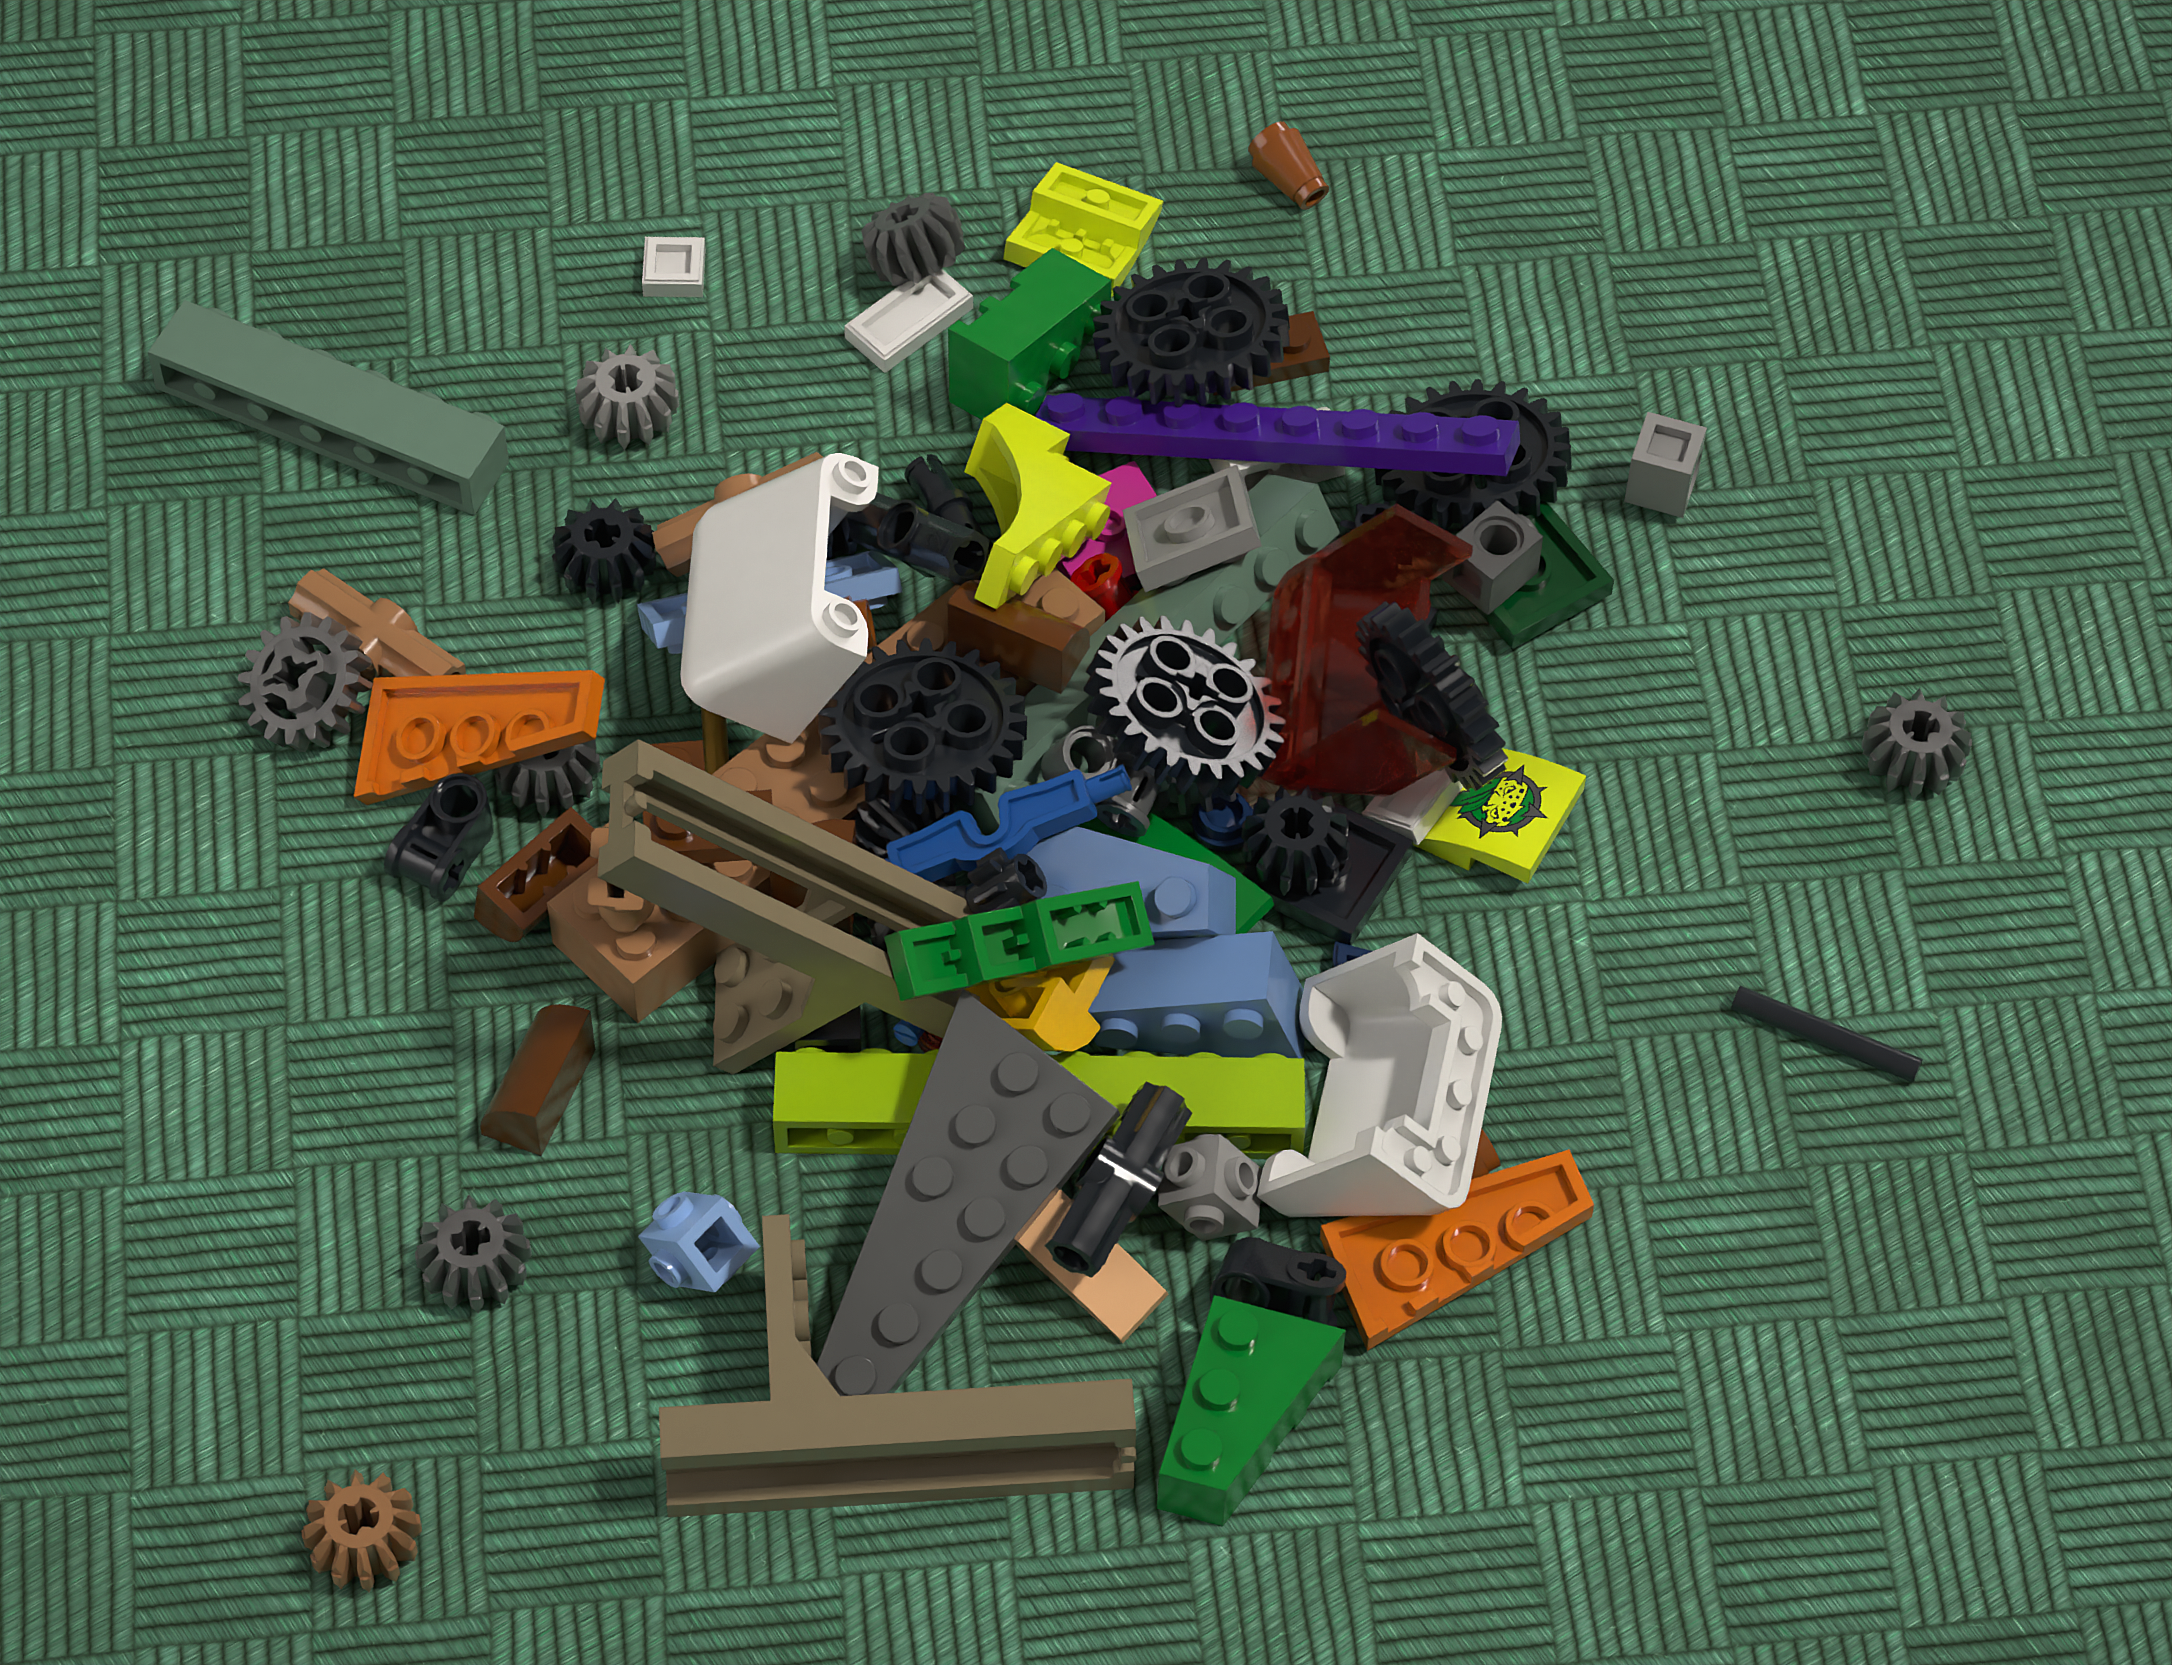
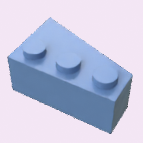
[1026,826,1236,941]
[1088,931,1305,1058]

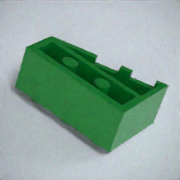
[948,248,1112,420]
[1157,1295,1346,1526]

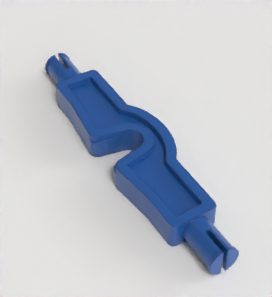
[884,765,1132,882]

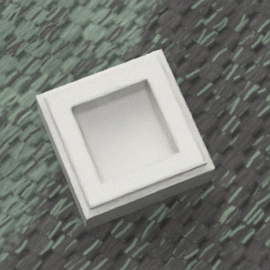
[642,237,706,297]

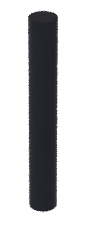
[1731,986,1923,1083]

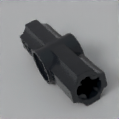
[845,492,990,586]
[1044,1081,1193,1278]

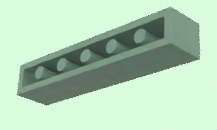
[148,300,509,516]

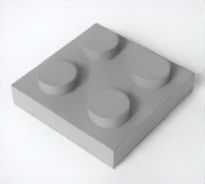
[1123,465,1262,592]

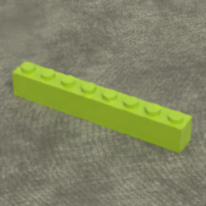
[773,1047,1305,1159]

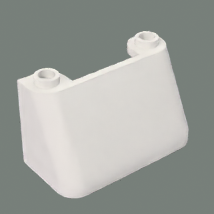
[680,453,879,744]
[1257,933,1502,1217]

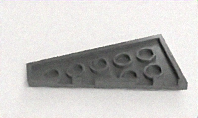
[817,989,1120,1396]

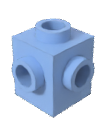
[638,1191,760,1292]

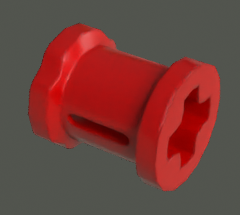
[1070,553,1139,622]

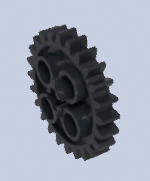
[1093,257,1290,407]
[1374,379,1572,533]
[1355,601,1508,791]
[1083,616,1286,797]
[818,638,1027,814]

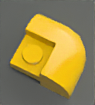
[965,956,1115,1052]

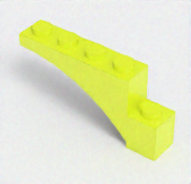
[964,403,1112,609]

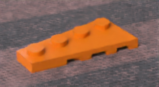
[354,670,605,805]
[1320,1149,1594,1351]

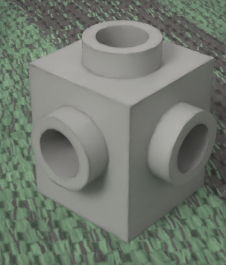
[1157,1134,1263,1241]

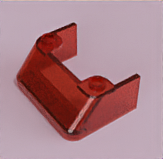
[1260,504,1473,797]

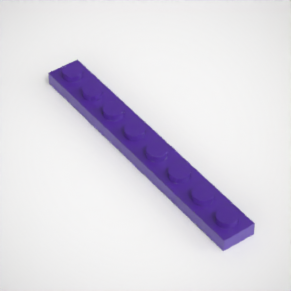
[1035,393,1520,476]

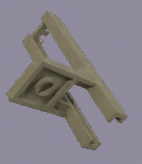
[598,739,980,1075]
[659,1214,1137,1517]

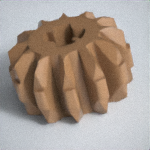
[302,1469,422,1592]

